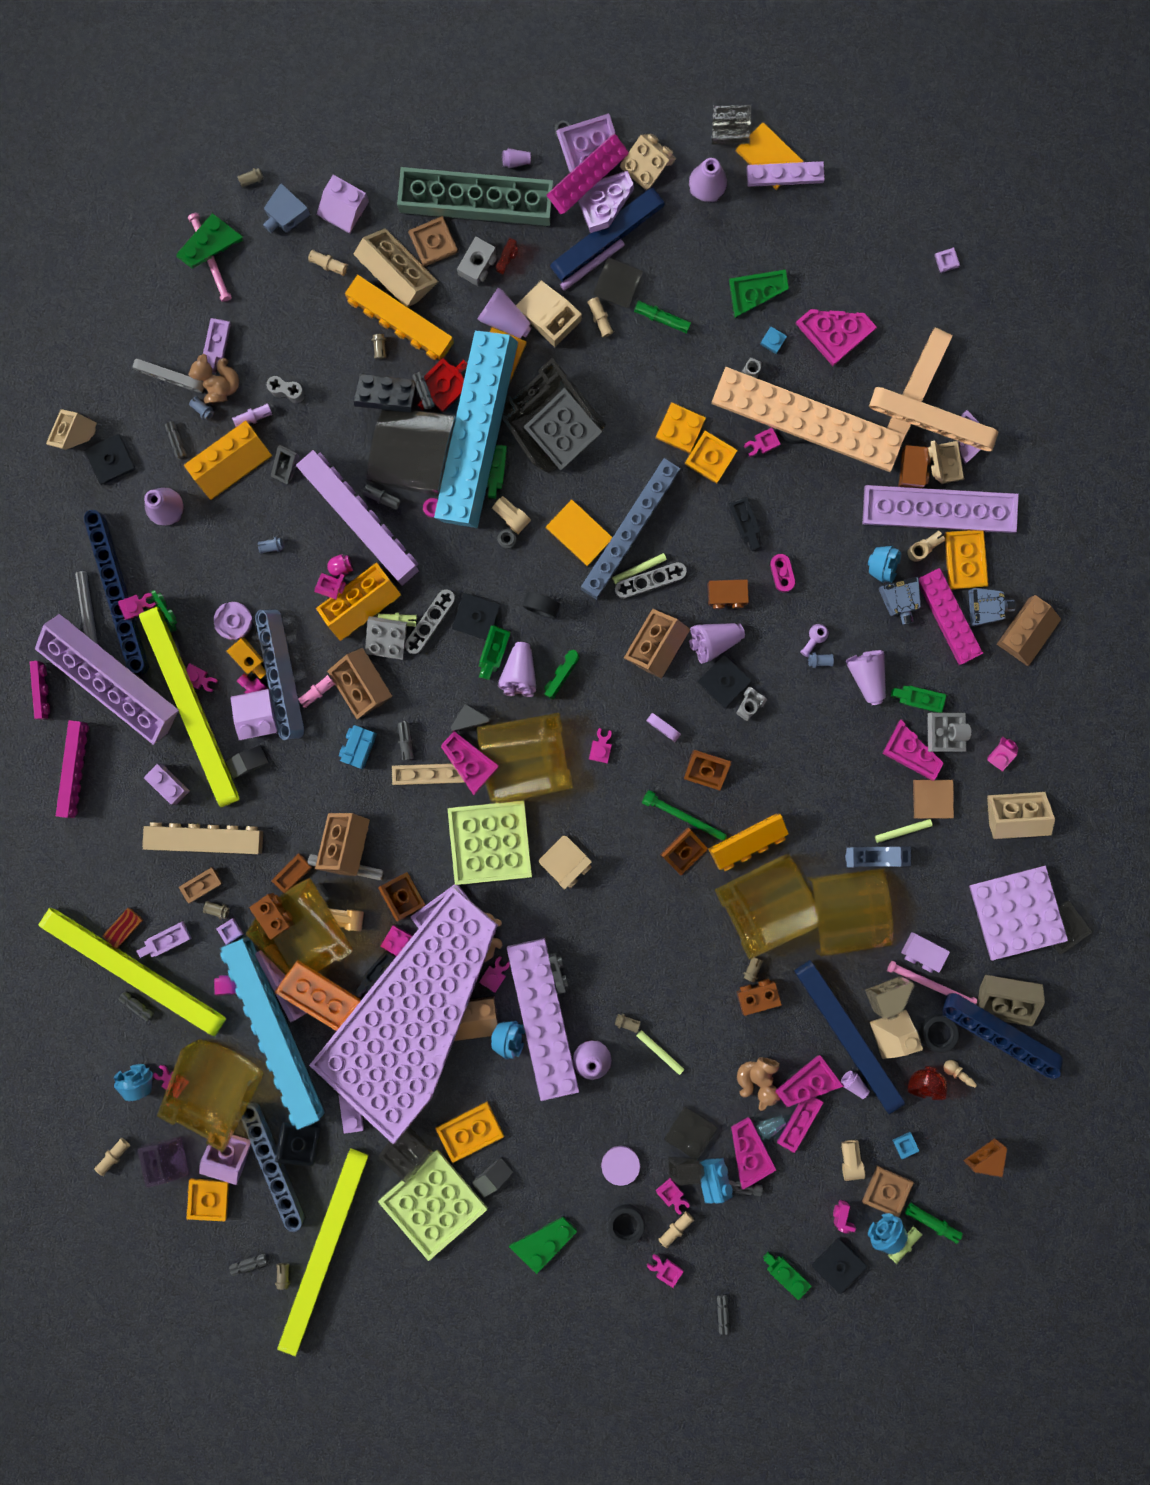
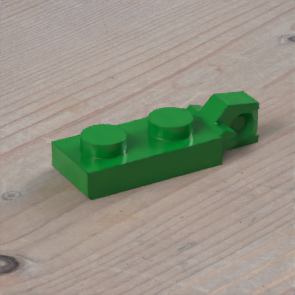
[486,445,507,499]
[479,626,510,680]
[890,686,947,713]
[763,1252,811,1300]

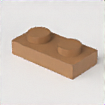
[179,867,223,904]

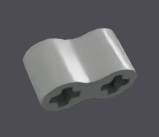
[267,376,305,403]

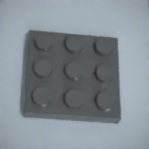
[524,388,604,470]

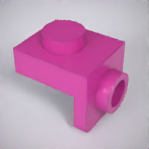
[314,573,346,599]
[987,737,1018,771]
[833,1200,856,1233]

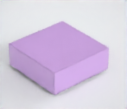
[935,248,960,273]
[216,918,243,945]

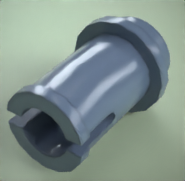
[189,396,214,420]
[258,537,284,554]
[808,653,834,668]

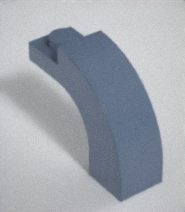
[845,847,911,867]

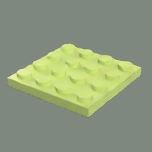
[447,801,532,885]
[378,1149,488,1261]

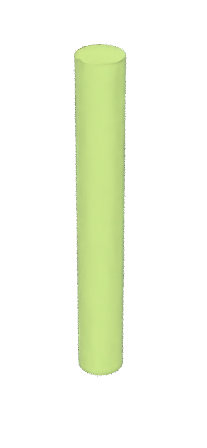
[612,553,667,584]
[875,819,933,843]
[636,1030,684,1075]

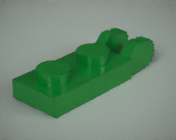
[544,649,579,700]

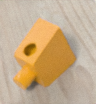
[227,637,266,680]

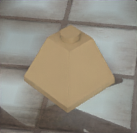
[46,409,97,450]
[870,1010,923,1059]

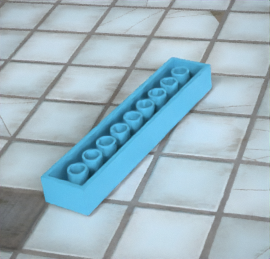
[434,331,518,528]
[220,936,325,1130]

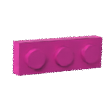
[30,661,50,720]
[777,1097,824,1153]

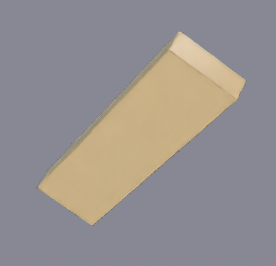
[392,764,465,785]

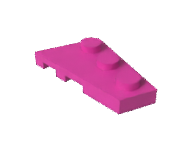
[882,720,943,781]
[441,732,499,795]
[775,1055,843,1107]
[731,1117,776,1190]

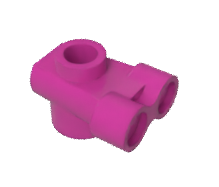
[237,673,267,694]

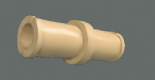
[308,250,348,276]
[588,297,614,337]
[94,1138,130,1176]
[659,1211,694,1248]

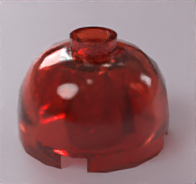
[908,1066,947,1100]

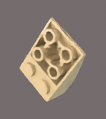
[516,281,581,347]

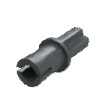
[363,484,401,510]
[398,721,414,760]

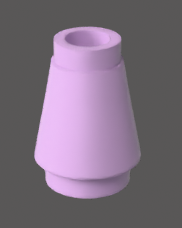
[502,149,531,168]
[841,1071,870,1099]

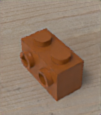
[899,445,931,488]
[708,579,748,609]
[249,893,295,940]
[736,979,781,1016]

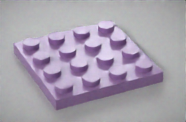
[969,866,1068,960]

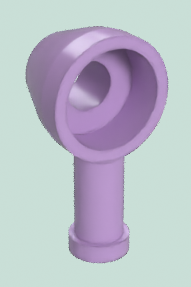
[800,624,829,657]

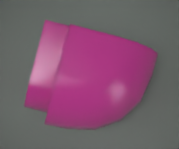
[327,554,353,577]
[214,975,237,996]

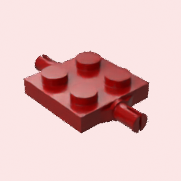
[417,358,468,412]

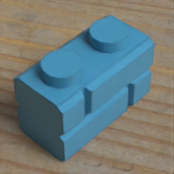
[339,725,377,769]
[696,1158,733,1203]

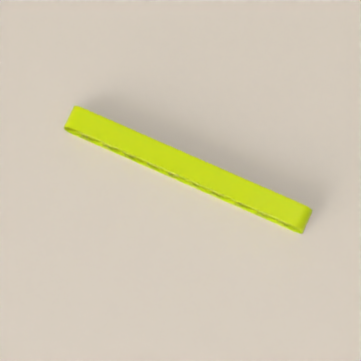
[139,606,239,807]
[39,908,226,1036]
[277,1148,369,1356]

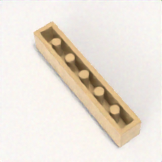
[143,822,263,854]

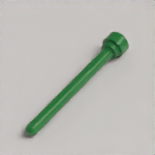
[642,790,727,841]

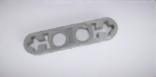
[132,359,204,393]
[615,562,686,599]
[405,590,455,654]

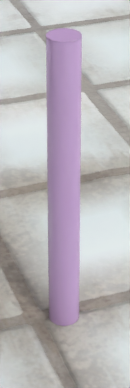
[560,239,624,291]

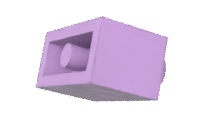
[144,764,190,805]
[901,932,950,973]

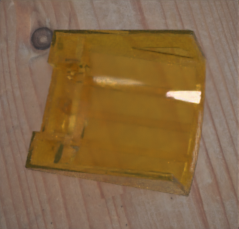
[477,712,573,803]
[715,853,824,960]
[807,868,893,956]
[246,878,353,976]
[157,1039,264,1152]

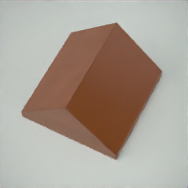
[684,750,731,790]
[660,828,708,875]
[378,872,425,921]
[963,1138,1007,1177]

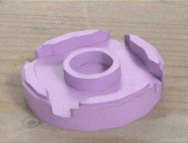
[214,602,252,640]
[601,1146,640,1186]

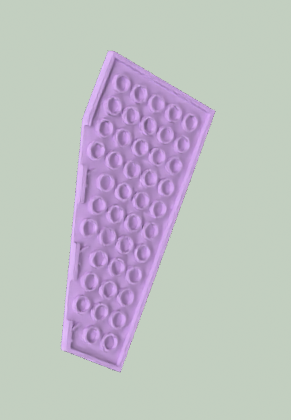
[309,887,498,1144]

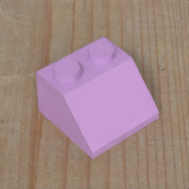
[317,175,369,234]
[231,689,277,740]
[199,1129,251,1185]

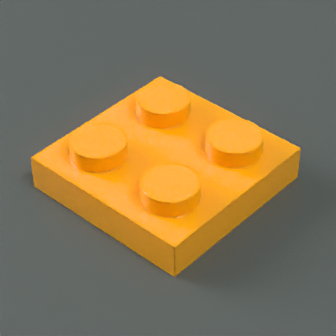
[656,402,706,454]
[685,431,737,484]
[187,1178,229,1221]

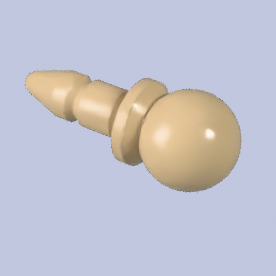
[944,1060,977,1087]

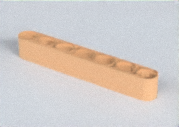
[887,327,952,440]
[869,387,999,451]

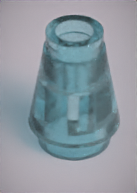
[756,1115,786,1140]

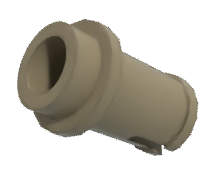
[238,168,264,188]
[371,334,387,359]
[203,901,230,920]
[743,957,763,982]
[615,1014,640,1033]
[275,1263,291,1290]

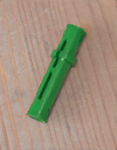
[634,300,691,334]
[905,1203,963,1244]

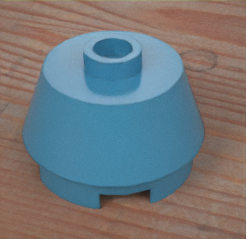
[868,546,901,583]
[491,1021,526,1059]
[114,1064,153,1101]
[868,1213,908,1254]

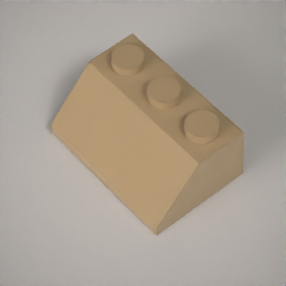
[987,792,1055,839]

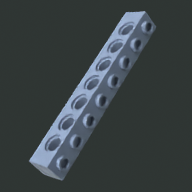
[581,458,680,600]

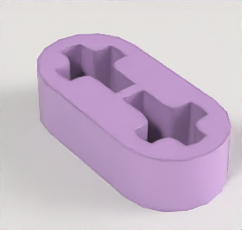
[646,713,681,742]

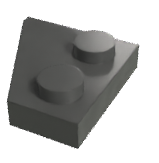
[548,953,568,994]

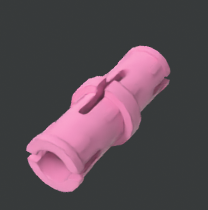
[298,675,335,708]

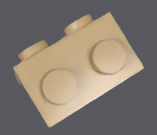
[620,134,676,190]
[928,441,964,484]
[539,836,592,889]

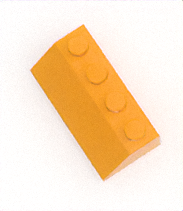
[184,420,272,500]
[316,562,401,641]
[708,814,789,871]

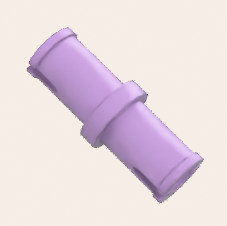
[232,403,272,427]

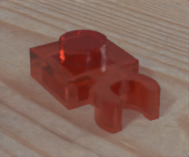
[496,237,519,274]

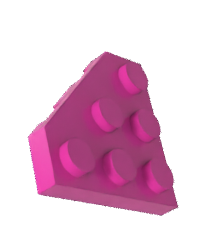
[795,309,877,366]

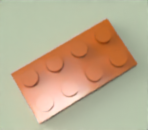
[275,960,361,1031]

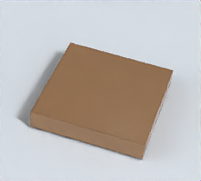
[408,216,458,267]
[913,780,954,818]
[862,1166,914,1217]

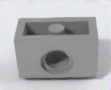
[457,236,497,286]

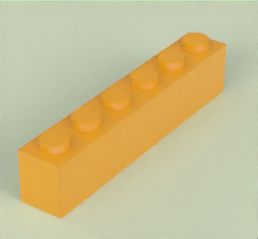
[345,275,454,360]

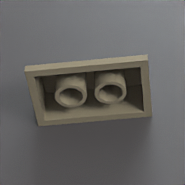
[977,975,1045,1027]
[865,976,914,1020]

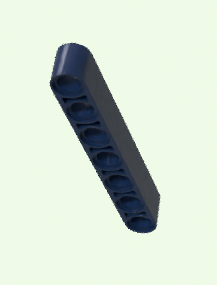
[550,188,665,282]
[943,993,1063,1079]

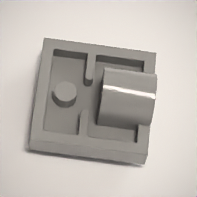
[365,616,407,660]
[928,713,971,752]

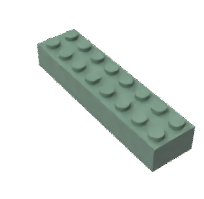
[397,167,553,226]

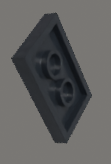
[354,374,416,413]

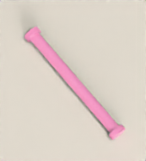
[188,213,232,302]
[887,961,977,1004]

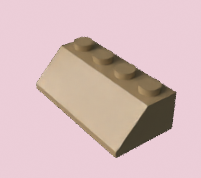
[354,228,438,307]

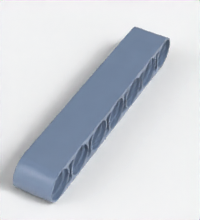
[255,610,304,740]
[240,1102,305,1232]

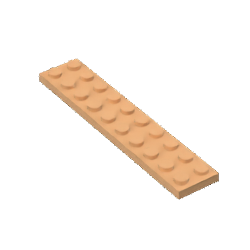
[711,367,905,472]

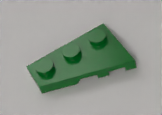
[177,213,243,269]
[729,269,789,318]
[509,1217,577,1274]

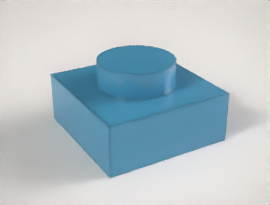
[760,327,787,354]
[893,1132,919,1159]

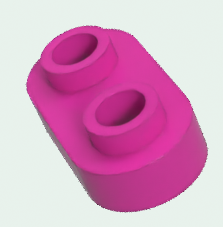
[770,554,795,592]

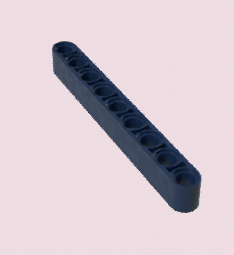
[84,510,149,675]
[794,960,905,1115]

